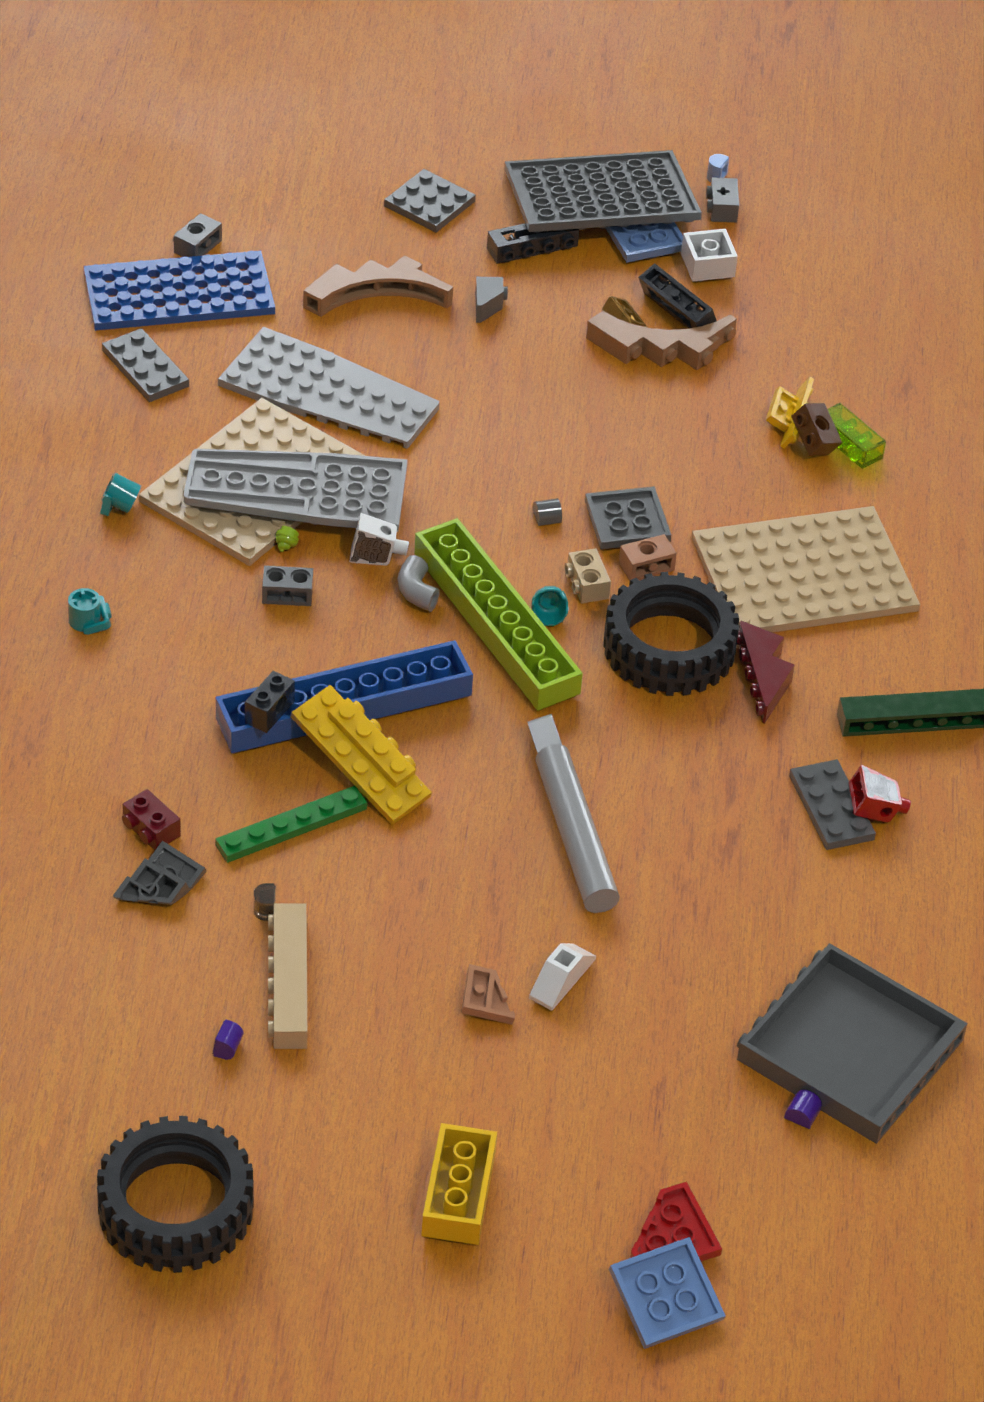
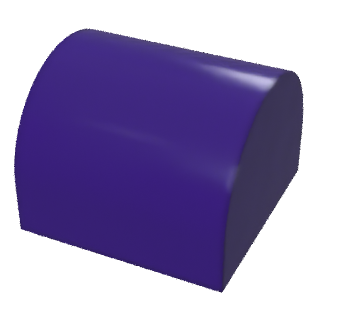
[212,1019,244,1060]
[784,1090,822,1129]

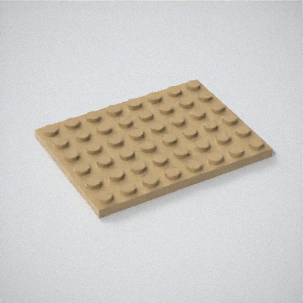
[139,398,365,566]
[692,506,920,632]

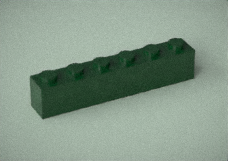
[837,689,984,737]

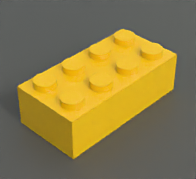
[421,1123,497,1245]

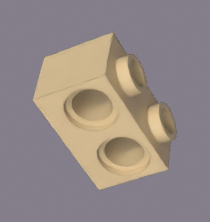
[565,548,611,603]

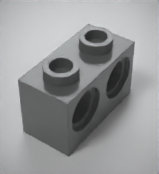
[262,566,313,606]

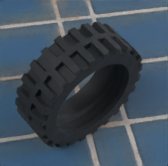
[603,572,739,696]
[97,1116,254,1273]

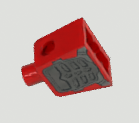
[848,765,911,822]

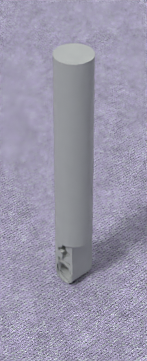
[527,714,620,913]

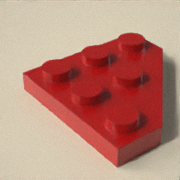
[630,1181,722,1262]

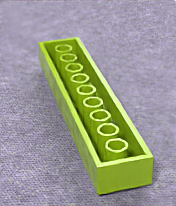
[414,518,583,711]

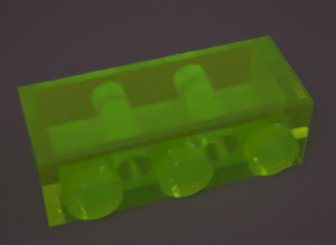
[828,403,886,469]

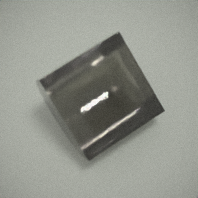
[253,883,276,921]

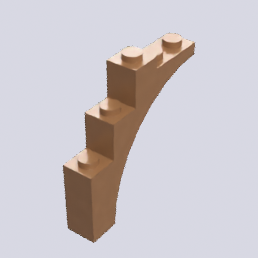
[303,255,453,317]
[586,311,737,370]

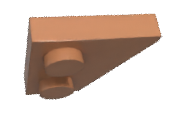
[461,964,515,1025]

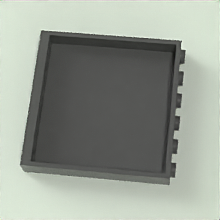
[737,943,968,1144]

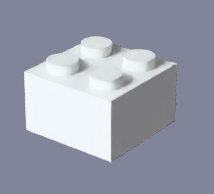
[681,229,738,282]

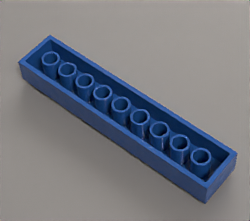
[215,640,473,753]

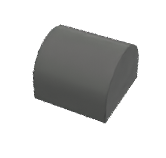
[532,498,562,526]

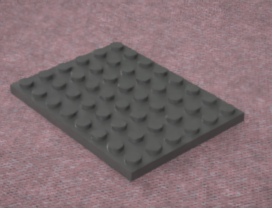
[504,150,702,233]

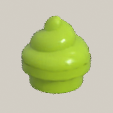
[275,526,299,552]

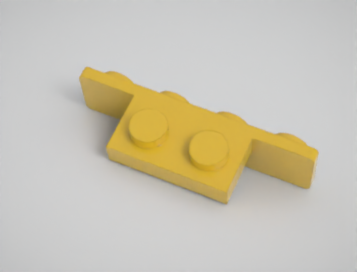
[766,377,814,449]

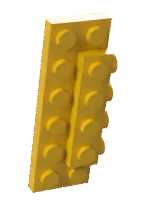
[291,685,432,825]

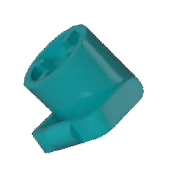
[100,473,141,516]
[68,588,112,635]

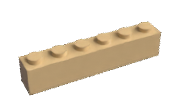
[268,903,307,1049]

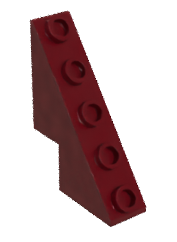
[737,620,795,724]

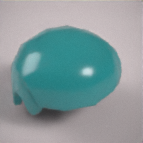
[531,586,569,626]

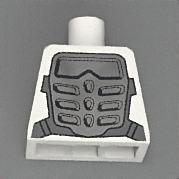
[349,513,409,566]

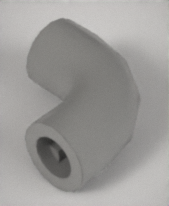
[397,555,439,612]

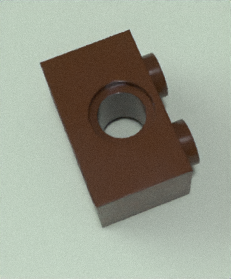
[791,403,843,456]

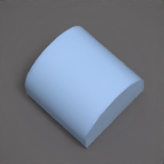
[707,154,729,182]

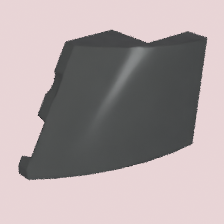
[113,841,206,905]

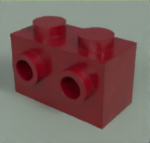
[122,789,181,850]

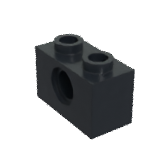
[245,671,295,733]

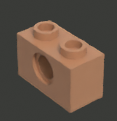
[619,534,677,580]

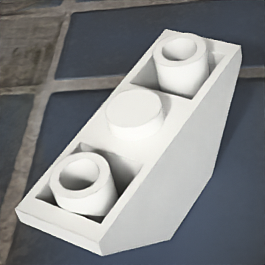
[529,943,596,1011]

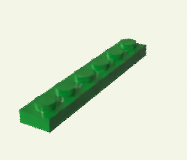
[215,785,367,863]

